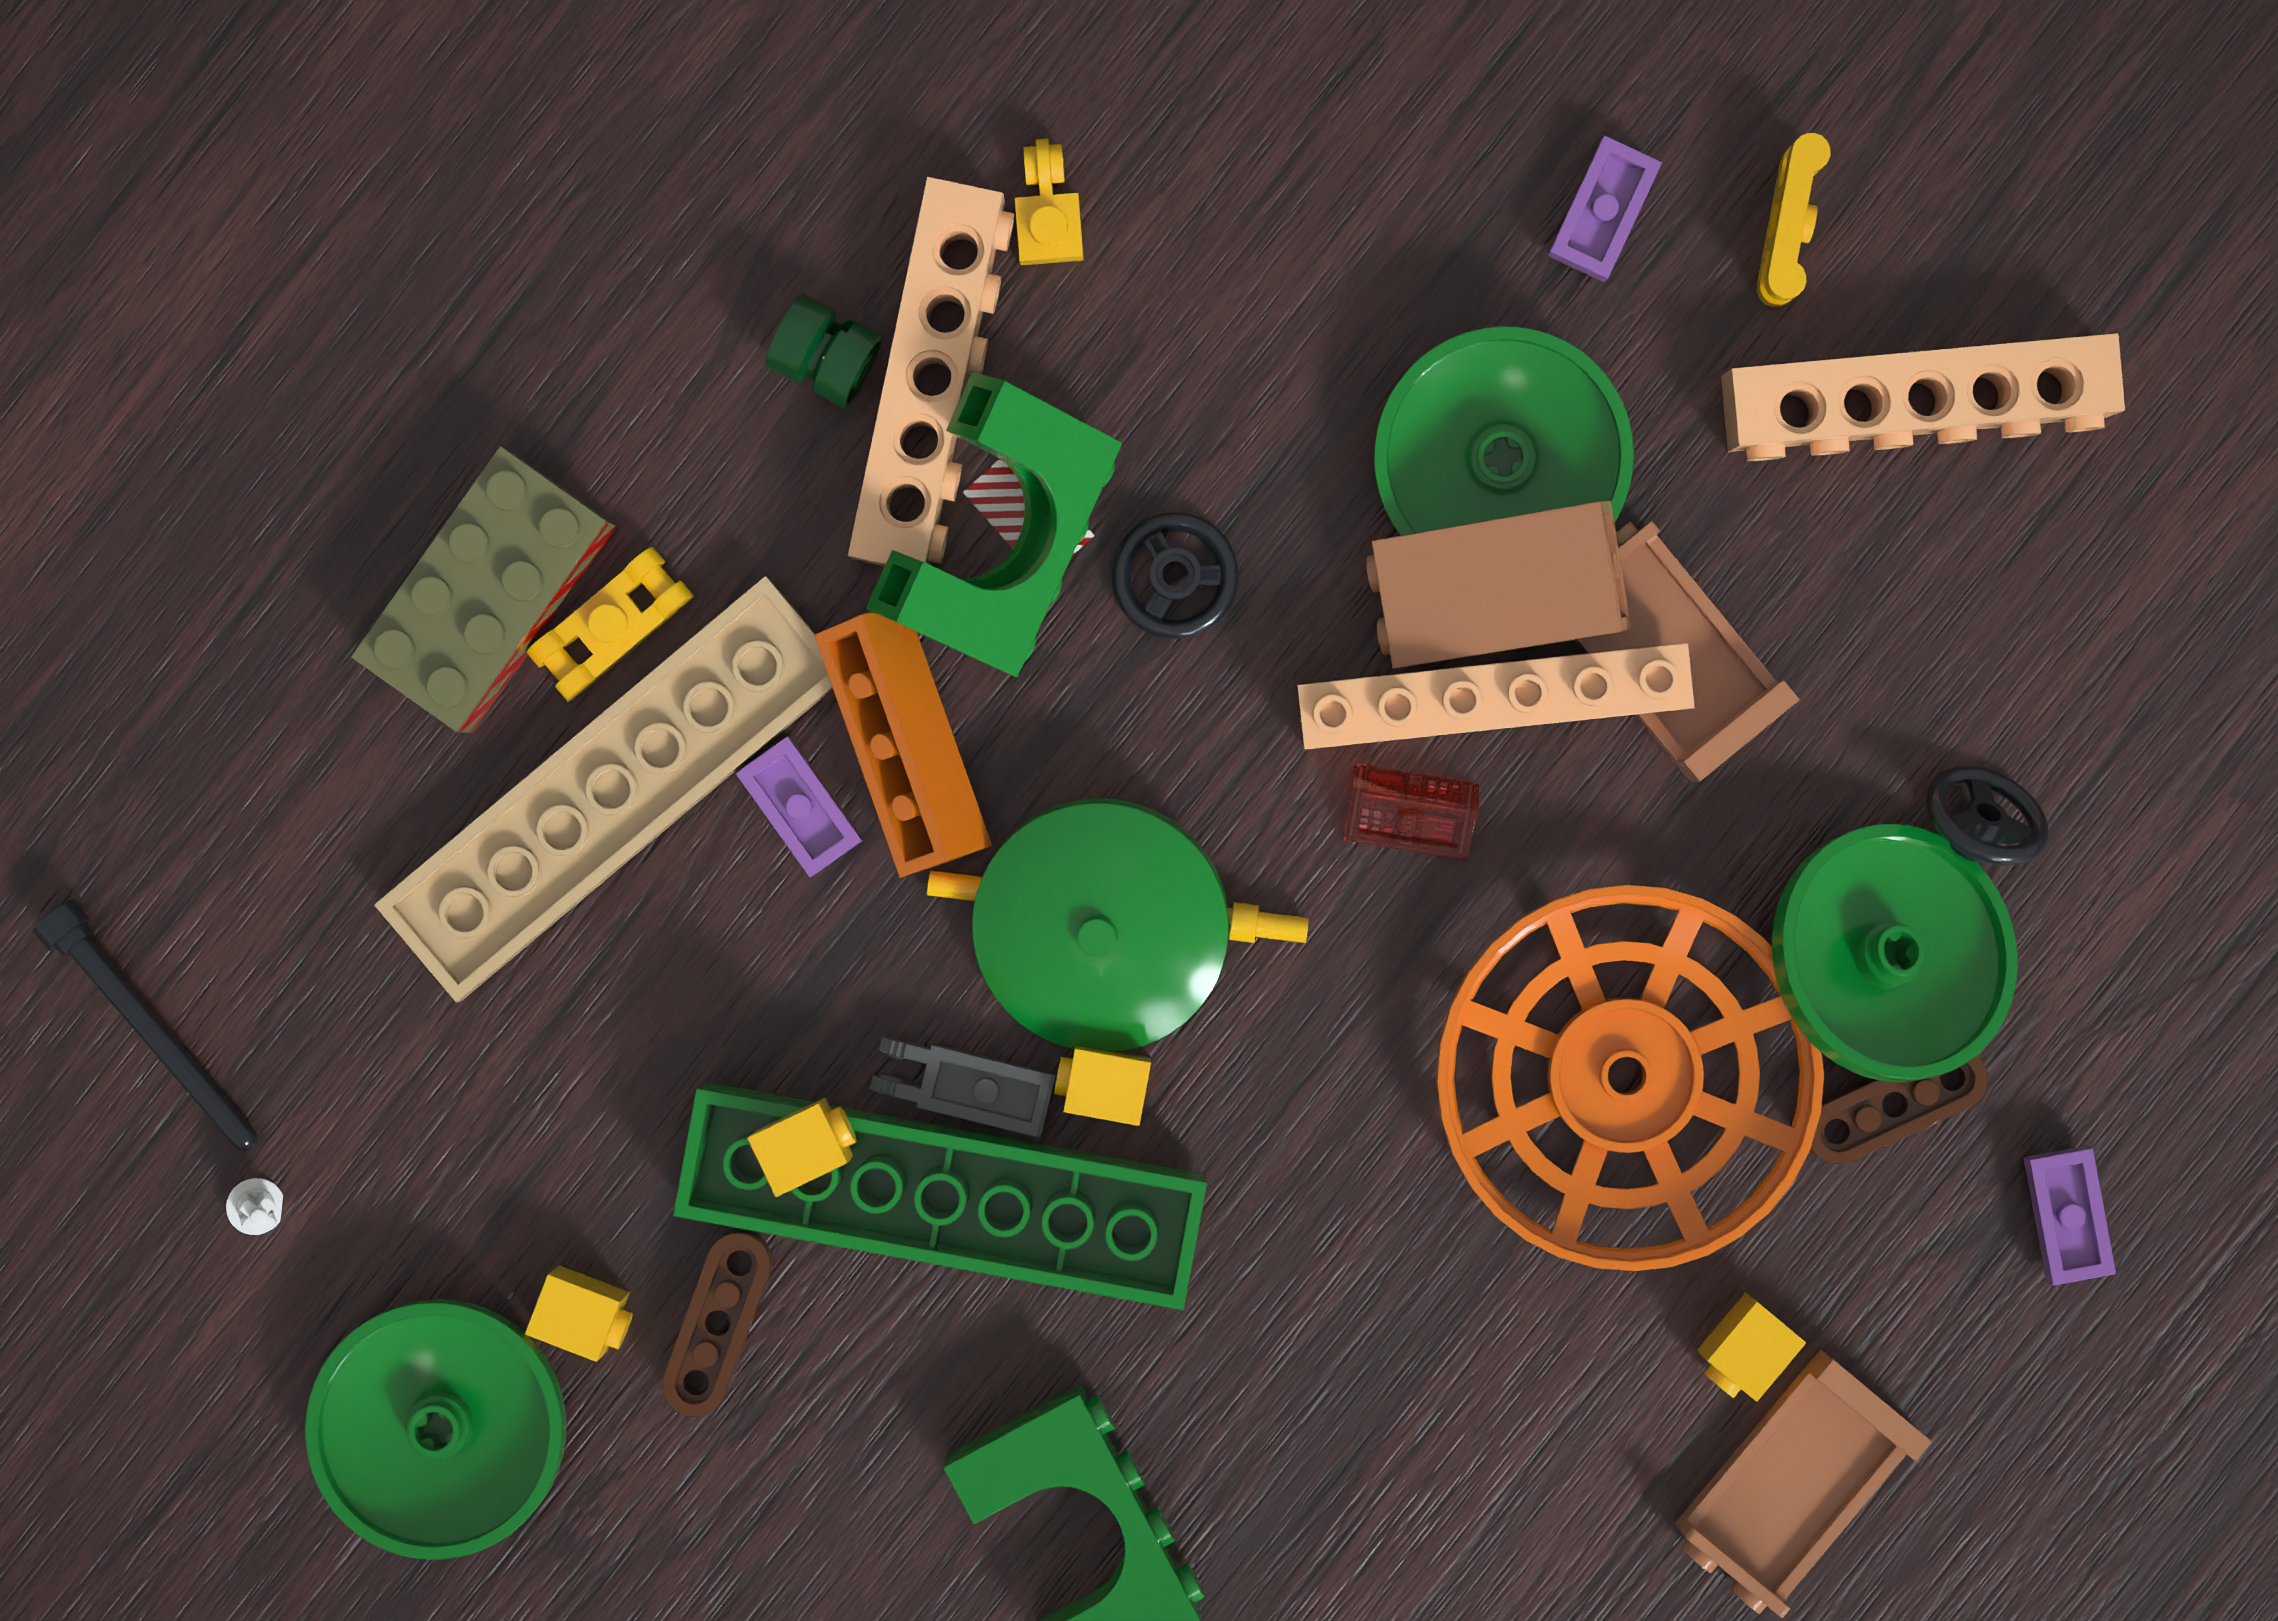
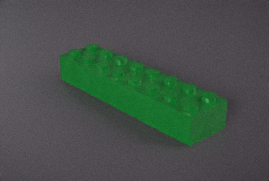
[673,1082,1207,1310]

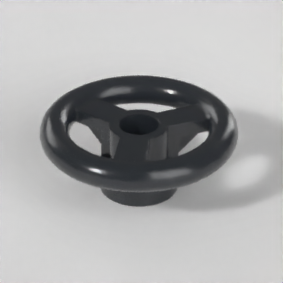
[1112,512,1239,639]
[1926,766,2049,866]

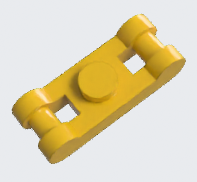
[1757,133,1831,307]
[526,547,694,702]

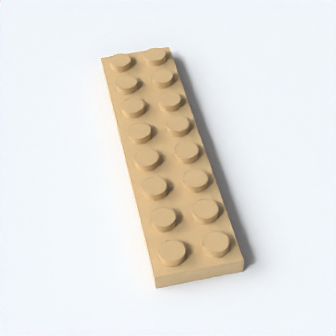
[374,576,833,1003]

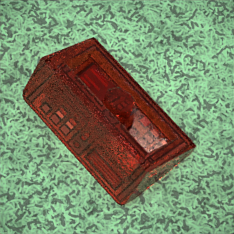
[1342,764,1479,860]

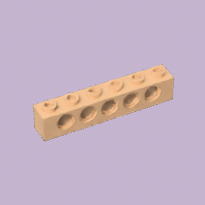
[848,177,1014,567]
[1721,333,2125,461]
[1298,643,1695,750]

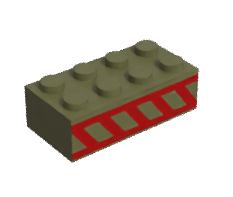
[351,446,618,733]

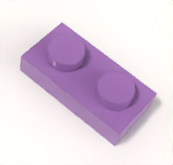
[1547,135,1662,283]
[735,736,863,877]
[2023,1146,2116,1286]

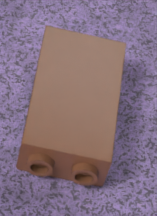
[1366,500,1631,668]
[1573,521,1800,782]
[1675,1349,1932,1618]

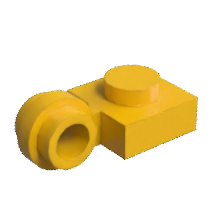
[1015,138,1084,265]

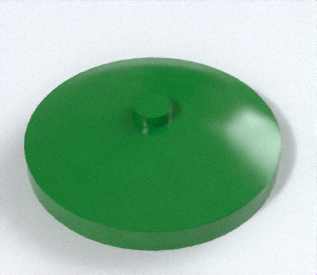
[1374,326,1634,536]
[972,798,1229,1052]
[1772,824,2018,1082]
[305,1299,567,1560]

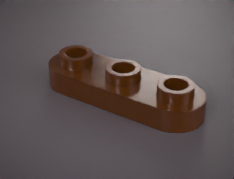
[1810,1055,1988,1165]
[662,1230,773,1417]

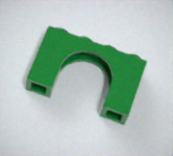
[866,372,1122,677]
[943,1384,1206,1621]

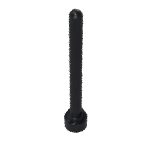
[32,899,257,1151]

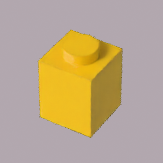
[1054,1046,1151,1126]
[748,1098,857,1197]
[525,1265,633,1362]
[1697,1292,1806,1402]

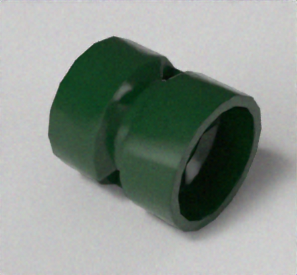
[765,293,884,409]

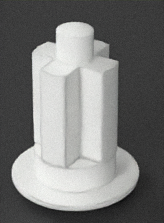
[226,1178,283,1235]

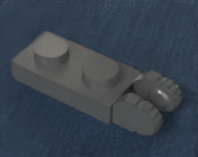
[869,1036,1056,1138]

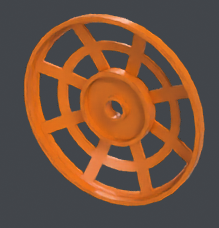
[1436,884,1824,1271]

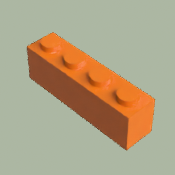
[814,612,992,878]

